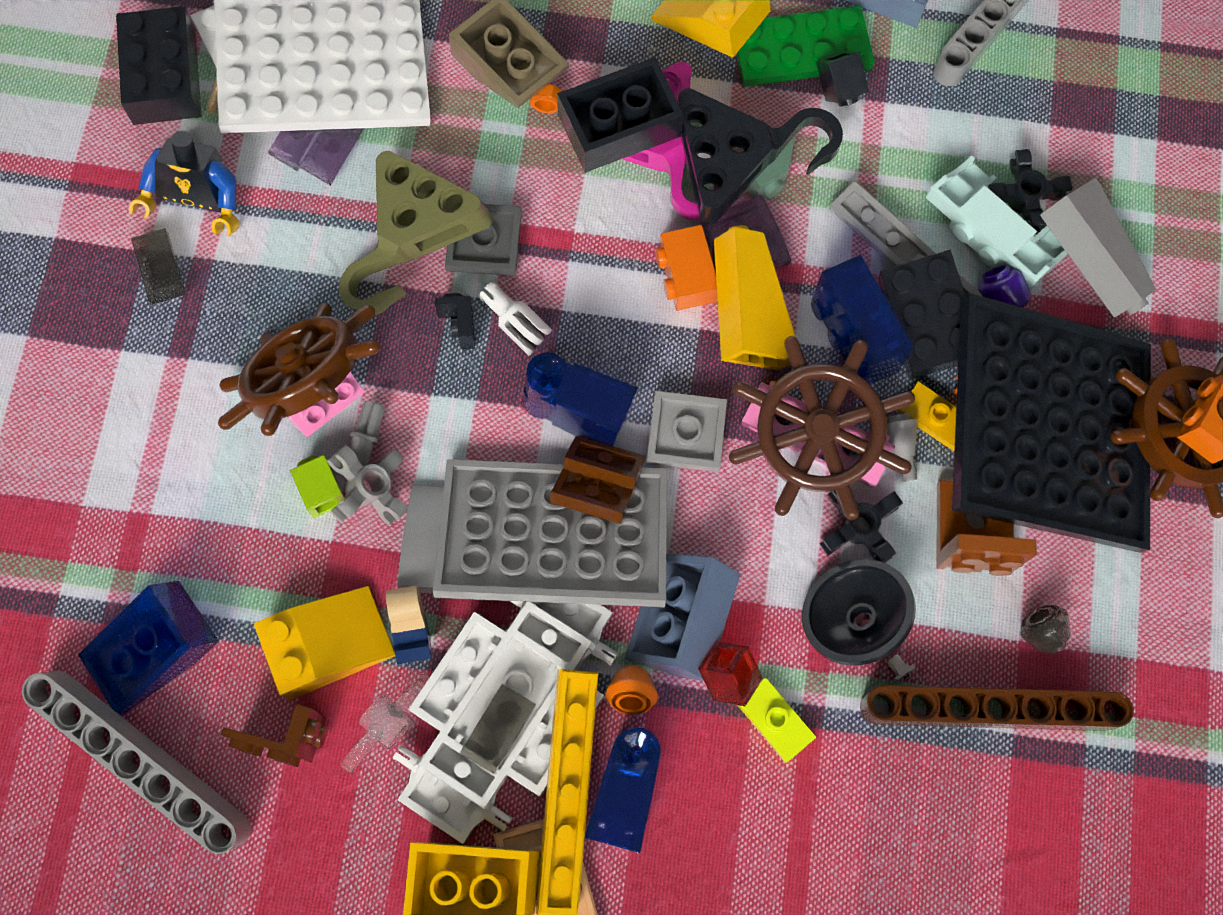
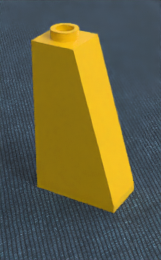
[714,225,796,370]

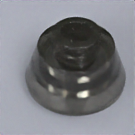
[1019,605,1071,654]

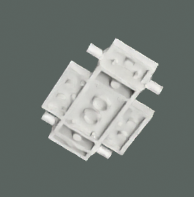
[393,601,619,844]

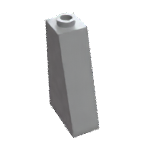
[1040,178,1156,318]

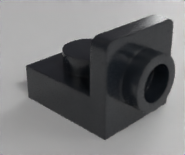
[435,293,475,350]

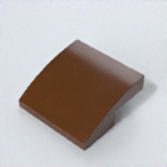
[550,435,646,524]

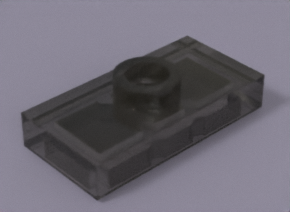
[131,228,186,305]

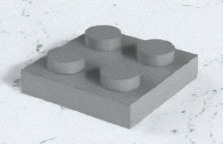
[646,391,727,473]

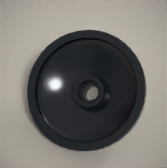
[802,559,916,666]

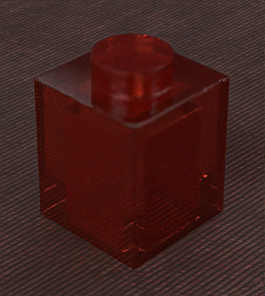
[698,641,763,707]

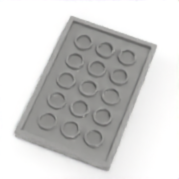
[433,459,667,607]

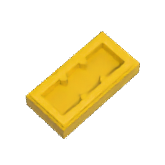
[896,381,956,452]

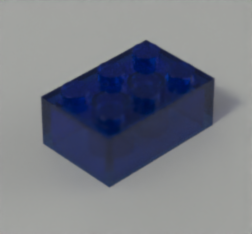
[811,254,914,385]

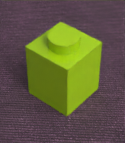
[290,455,345,519]

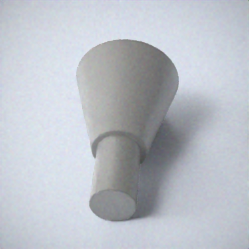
[886,413,918,482]

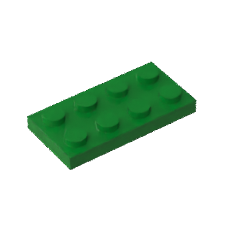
[736,5,875,87]

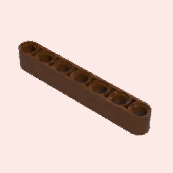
[860,685,1134,731]

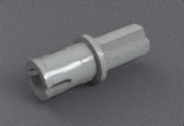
[350,401,384,467]

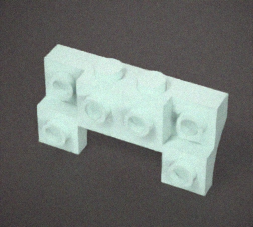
[926,156,1068,290]

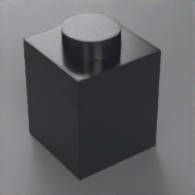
[816,51,869,107]

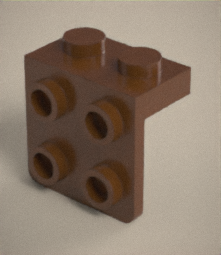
[221,704,328,767]

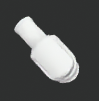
[479,282,552,356]

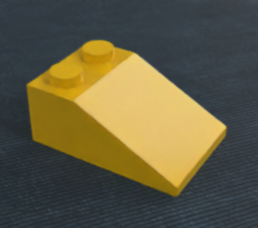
[651,0,771,58]
[253,586,395,701]

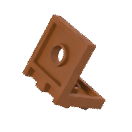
[936,480,1037,576]

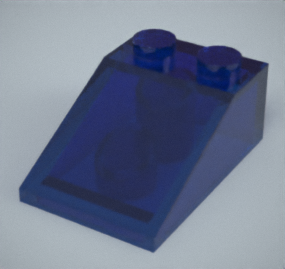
[78,581,219,716]

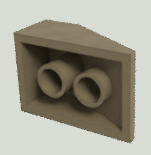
[449,0,569,108]

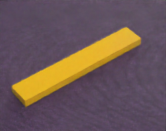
[536,669,598,915]

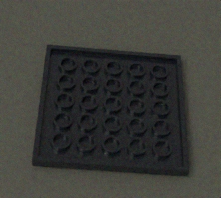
[952,293,1151,553]

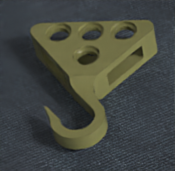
[339,151,493,315]

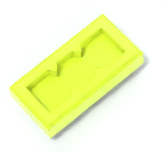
[736,678,816,763]

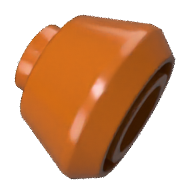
[605,665,658,715]

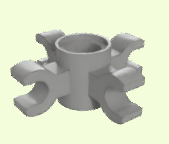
[327,445,408,525]

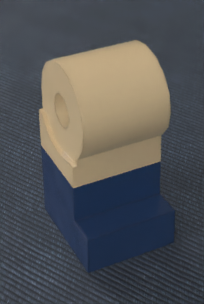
[386,585,432,664]

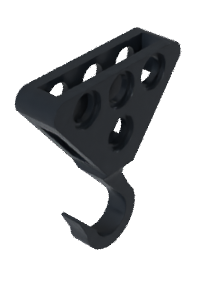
[678,88,843,224]

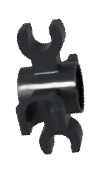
[988,149,1073,234]
[819,490,903,563]

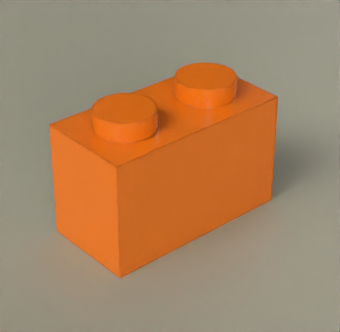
[655,225,717,311]

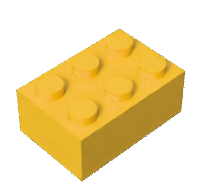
[403,842,540,915]

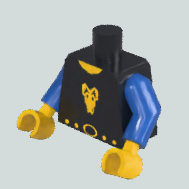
[129,131,239,236]

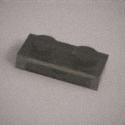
[460,684,536,775]

